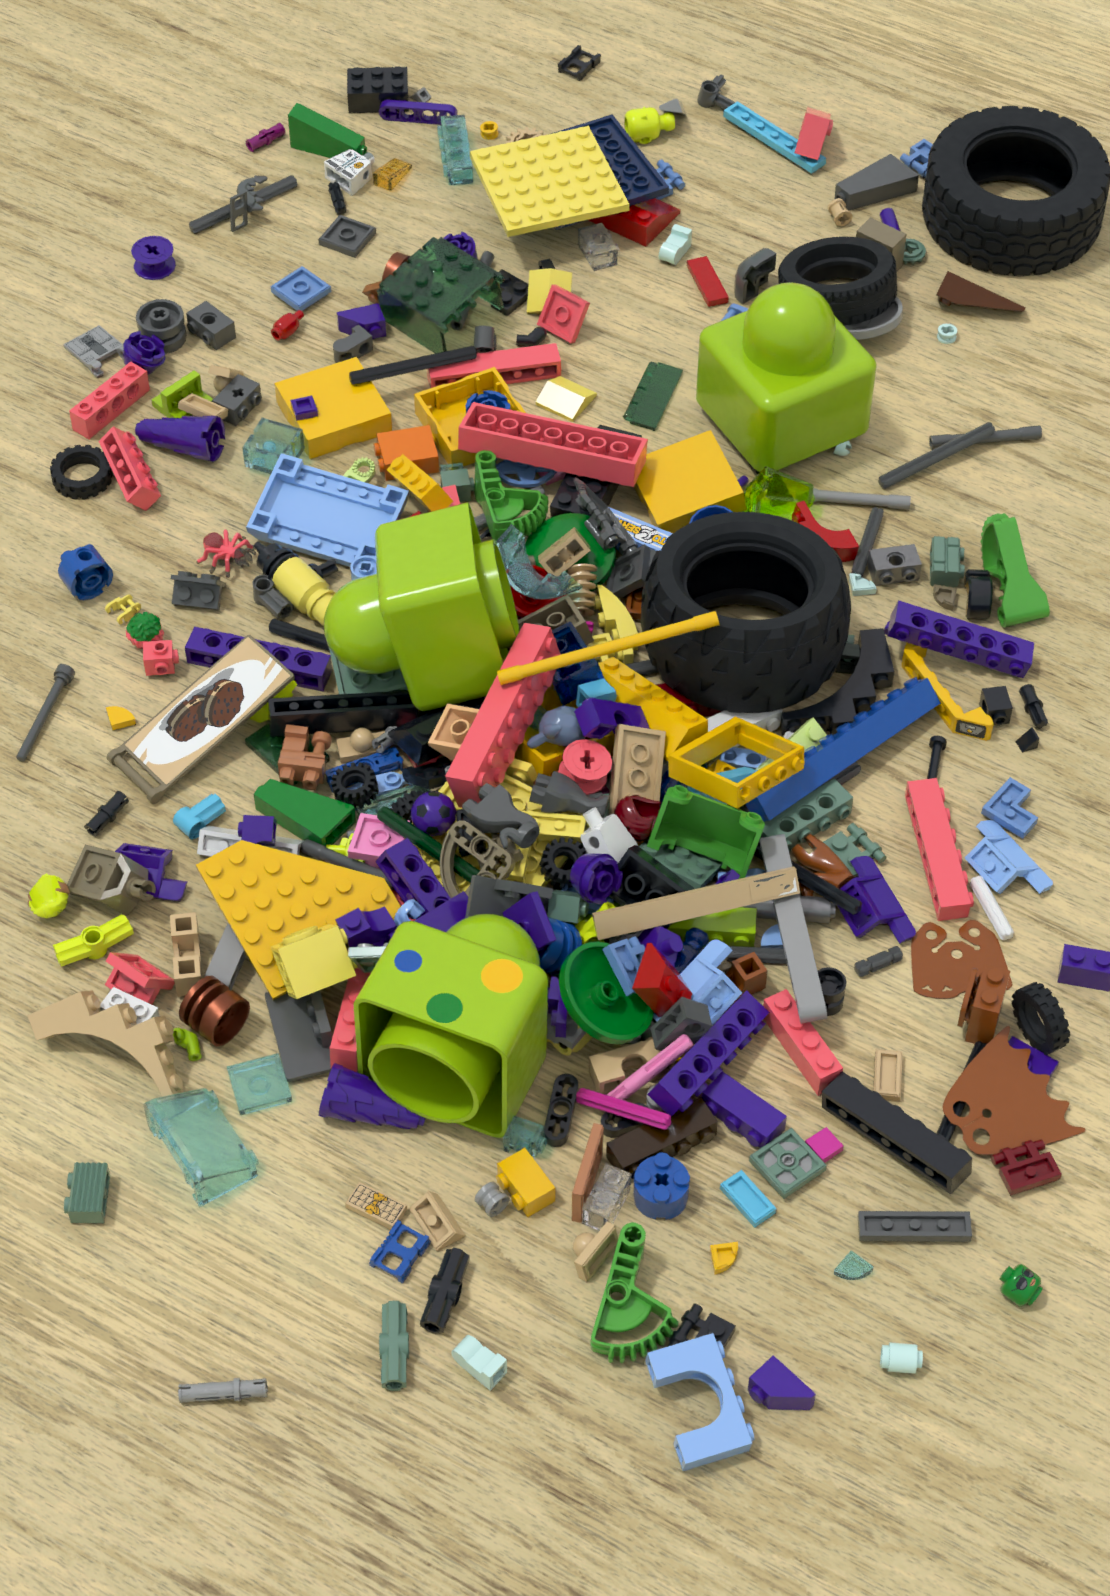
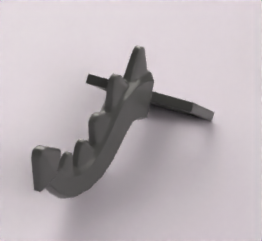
[230,176,267,232]

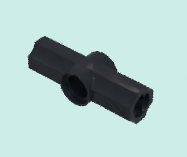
[420,1247,470,1334]

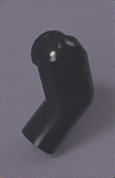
[516,327,547,346]

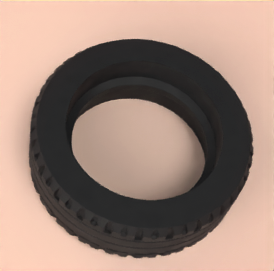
[778,237,897,326]

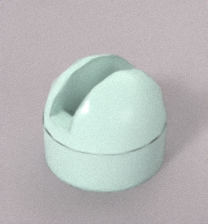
[833,441,852,456]

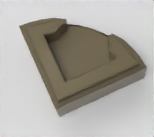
[933,584,957,611]

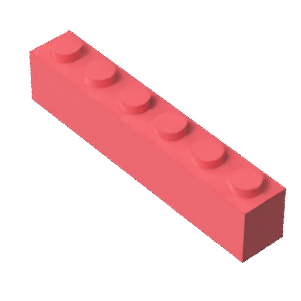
[427,343,561,388]
[905,778,974,921]

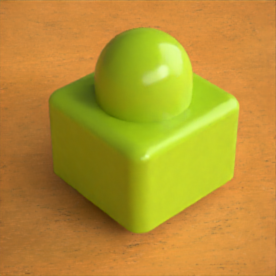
[696,282,876,473]
[324,502,520,711]

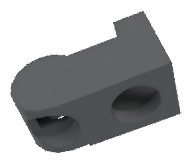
[333,324,373,363]

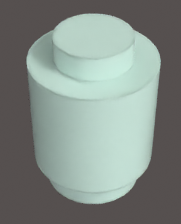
[880,1342,923,1374]

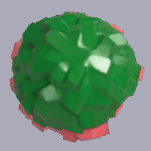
[126,612,164,648]

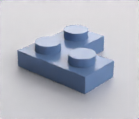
[981,777,1038,839]

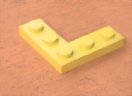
[498,810,587,882]

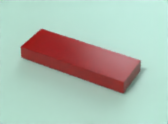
[687,256,729,307]

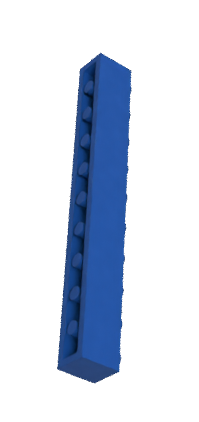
[746,677,940,822]

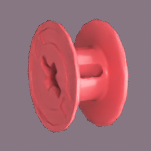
[558,739,612,795]

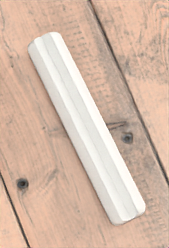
[970,876,1014,941]

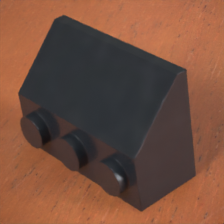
[609,845,695,930]

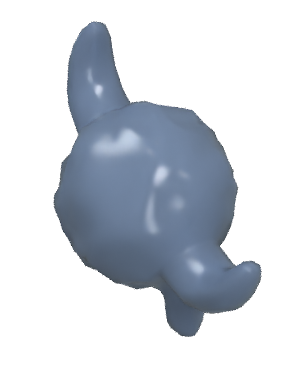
[527,706,586,748]

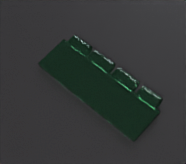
[623,362,683,431]

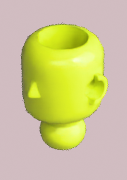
[624,107,675,144]

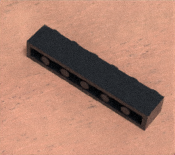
[268,690,418,737]
[822,1071,972,1194]

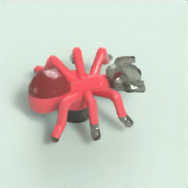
[196,529,256,578]

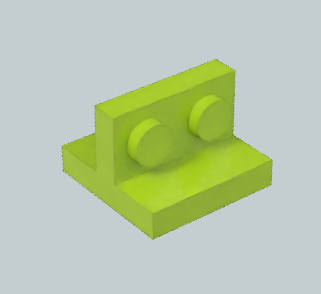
[151,370,213,418]

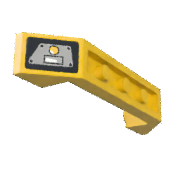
[901,642,994,741]

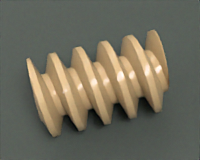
[566,564,597,617]

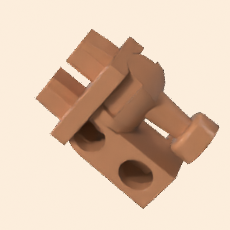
[278,724,332,791]

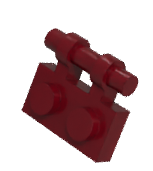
[991,1139,1062,1196]

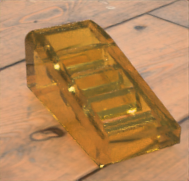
[373,158,412,191]

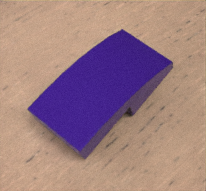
[548,977,567,1038]

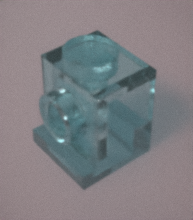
[503,1116,547,1157]

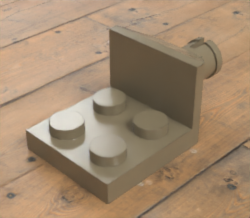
[67,844,156,916]

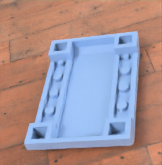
[246,453,410,567]

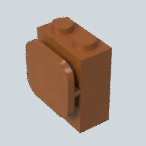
[957,964,1010,1044]

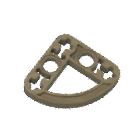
[440,821,515,898]

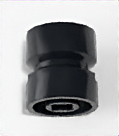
[818,967,847,1016]

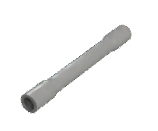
[795,487,911,510]

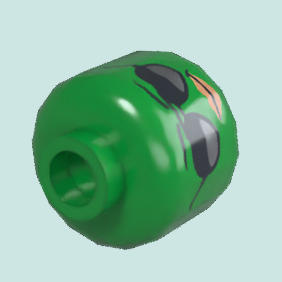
[999,1264,1043,1306]

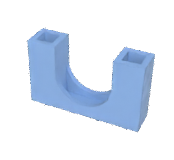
[645,1333,754,1471]

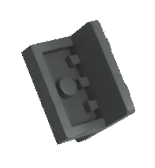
[170,571,226,610]

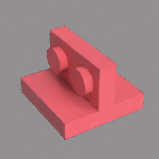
[105,952,175,1005]

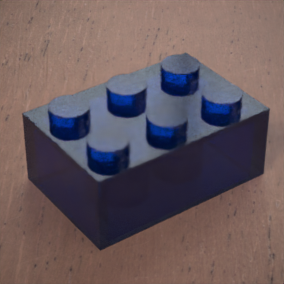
[551,621,604,706]

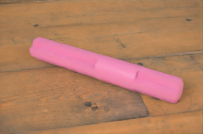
[607,1034,693,1100]

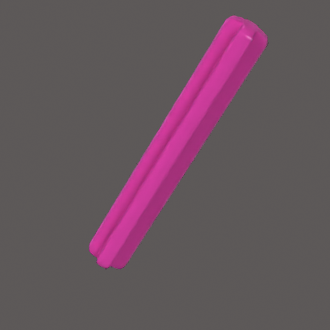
[576,1088,672,1130]

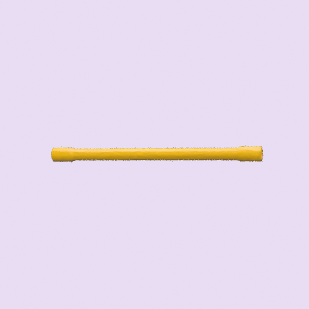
[497,611,719,685]

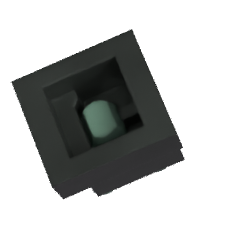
[836,635,860,674]

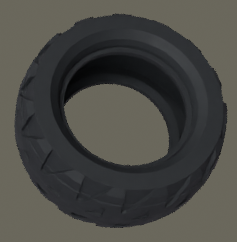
[641,512,851,713]

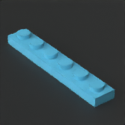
[723,101,826,174]

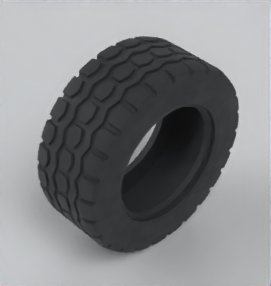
[922,106,1110,276]

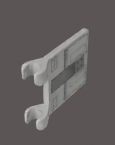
[63,325,124,377]

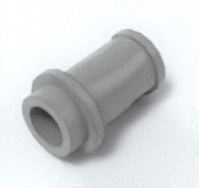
[372,726,397,753]

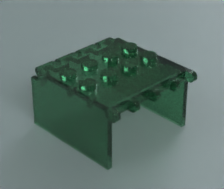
[377,237,505,353]

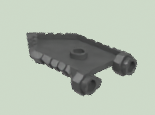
[574,478,638,556]

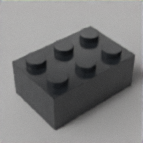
[347,66,409,113]

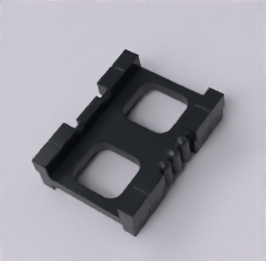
[558,45,601,81]

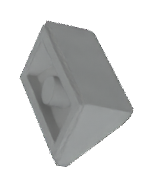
[659,99,686,115]

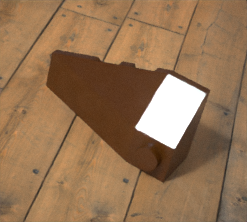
[936,271,1026,312]

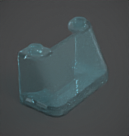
[143,1088,259,1207]

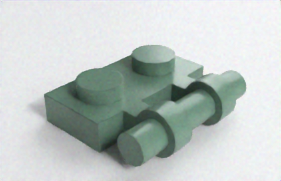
[823,823,887,878]

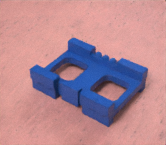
[369,1220,430,1284]

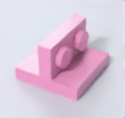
[348,813,410,870]

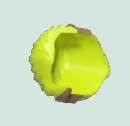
[28,874,70,919]

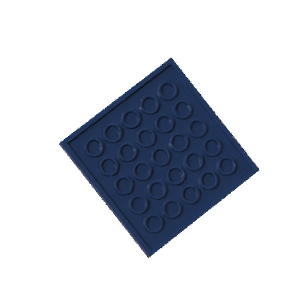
[551,114,669,230]

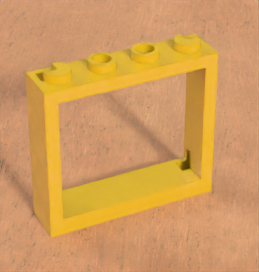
[668,716,805,809]

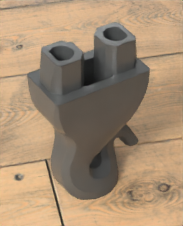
[529,771,610,818]
[462,783,540,849]

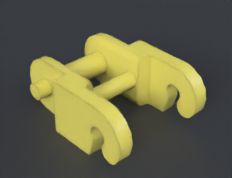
[105,594,141,624]

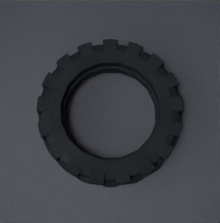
[50,445,113,500]
[1011,982,1070,1055]

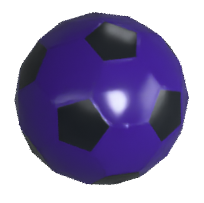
[411,791,456,837]

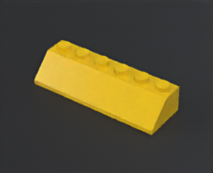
[583,657,708,761]

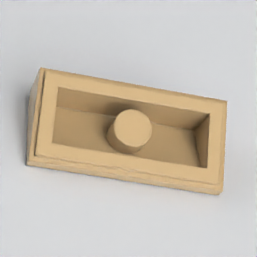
[409,1191,465,1251]

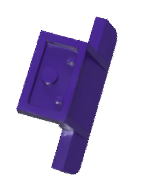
[115,843,188,902]
[837,856,916,944]

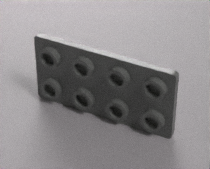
[465,875,555,918]
[265,990,332,1082]

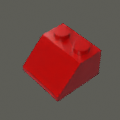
[632,943,692,1017]

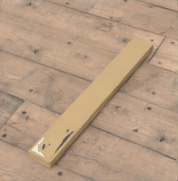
[592,866,800,940]

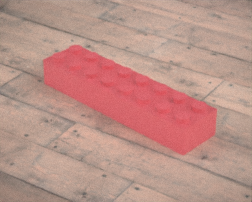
[458,402,648,487]
[445,623,561,808]

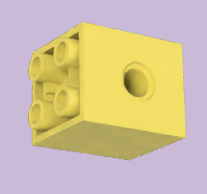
[271,924,358,999]

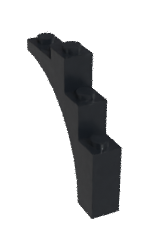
[780,628,895,735]

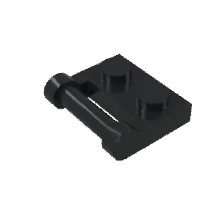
[402,757,452,790]

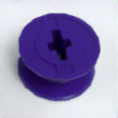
[131,236,176,280]

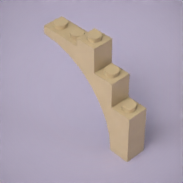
[27,990,185,1101]

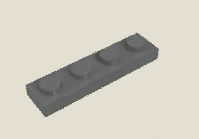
[857,1211,972,1242]

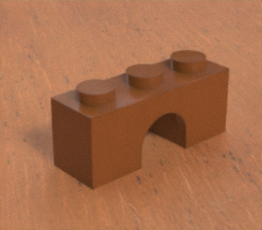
[725,952,768,1002]

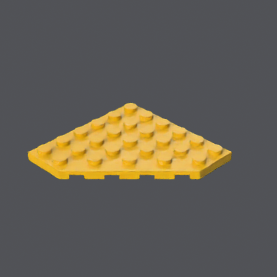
[196,840,401,1000]

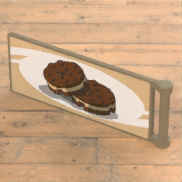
[106,635,295,804]

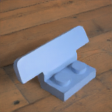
[965,820,1053,894]
[653,939,742,1025]

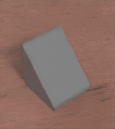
[409,87,431,102]

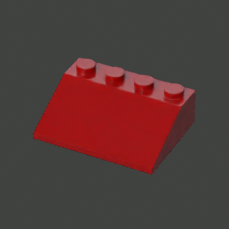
[588,198,681,247]

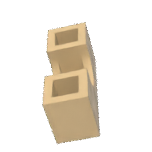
[170,912,203,997]
[589,1037,676,1095]

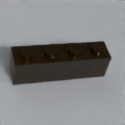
[606,1097,718,1182]

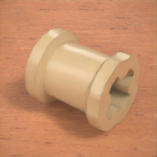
[827,198,852,226]

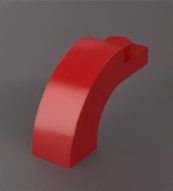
[792,501,859,562]

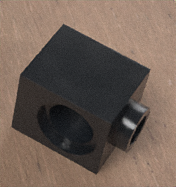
[979,686,1013,726]

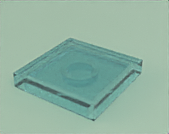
[227,1053,292,1115]

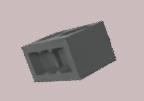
[651,997,712,1057]

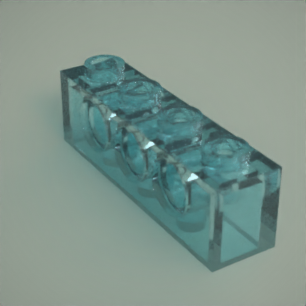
[437,115,473,185]

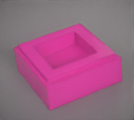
[805,1127,844,1163]

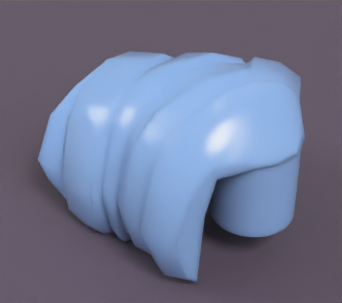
[394,899,425,927]

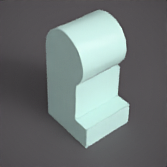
[658,224,692,265]
[451,1335,507,1391]

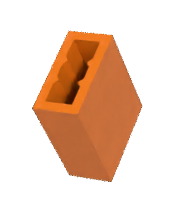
[373,425,439,481]

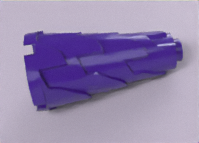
[135,415,225,462]
[318,1063,426,1129]

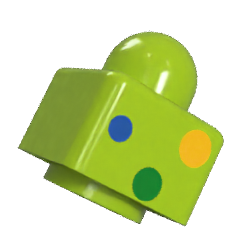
[353,914,548,1138]

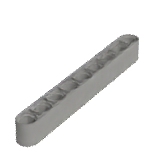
[759,834,828,1024]

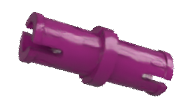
[245,123,286,152]

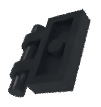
[667,1303,736,1348]

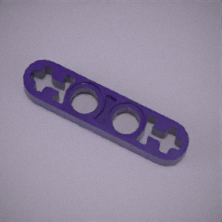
[379,100,458,125]

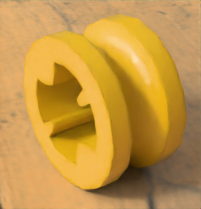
[480,121,499,140]

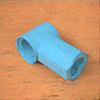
[173,794,226,839]

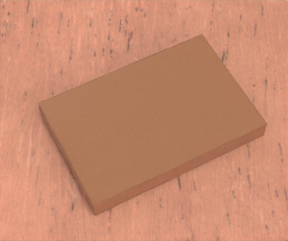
[572,1123,604,1223]

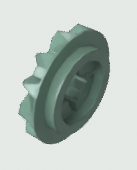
[903,239,926,265]

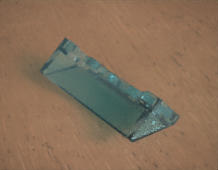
[496,524,583,599]

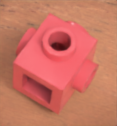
[143,640,179,676]

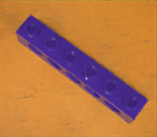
[887,600,1034,678]
[185,627,332,692]
[375,838,451,919]
[647,990,770,1116]

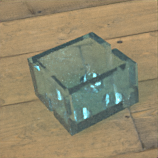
[242,418,305,474]

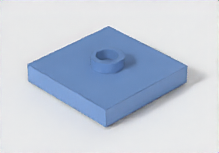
[270,266,331,311]

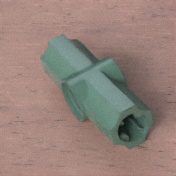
[379,1301,409,1391]

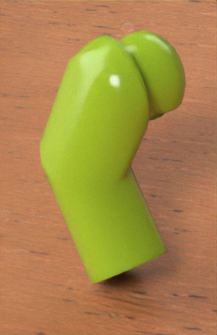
[173,1027,202,1061]

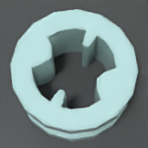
[937,324,957,344]

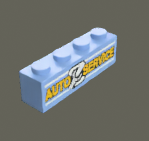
[609,507,673,551]

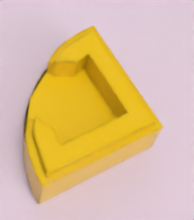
[106,706,136,731]
[710,1242,738,1275]

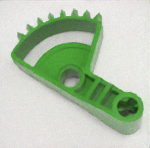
[474,450,549,542]
[980,513,1050,628]
[590,1222,679,1363]

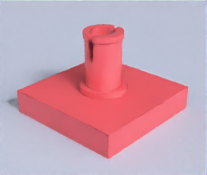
[537,285,590,343]

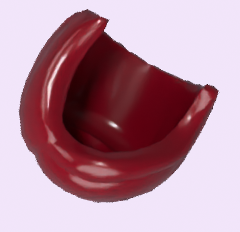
[614,795,661,841]

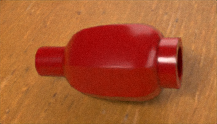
[271,310,304,340]

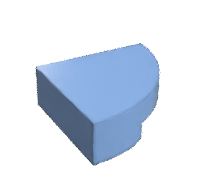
[761,924,783,948]

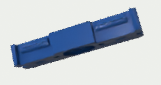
[326,747,403,792]

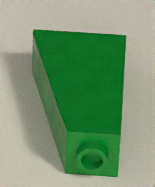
[288,103,367,158]
[254,779,356,847]

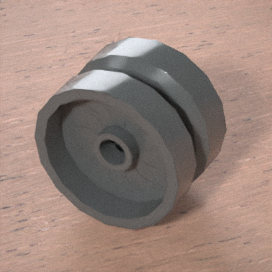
[136,299,187,354]

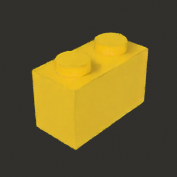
[496,1148,555,1217]

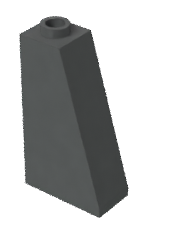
[834,154,919,211]

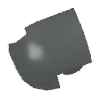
[734,248,776,305]

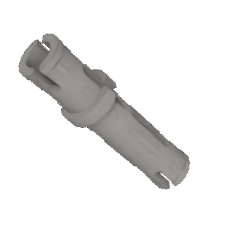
[178,1378,268,1403]

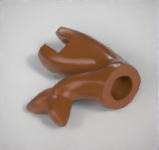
[792,834,855,896]

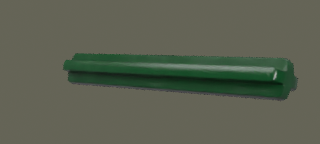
[377,806,480,883]

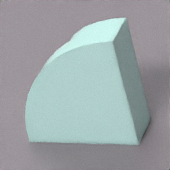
[849,573,876,596]

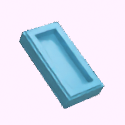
[720,1170,777,1228]

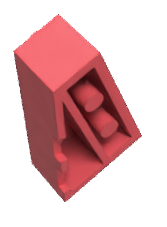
[795,107,833,160]

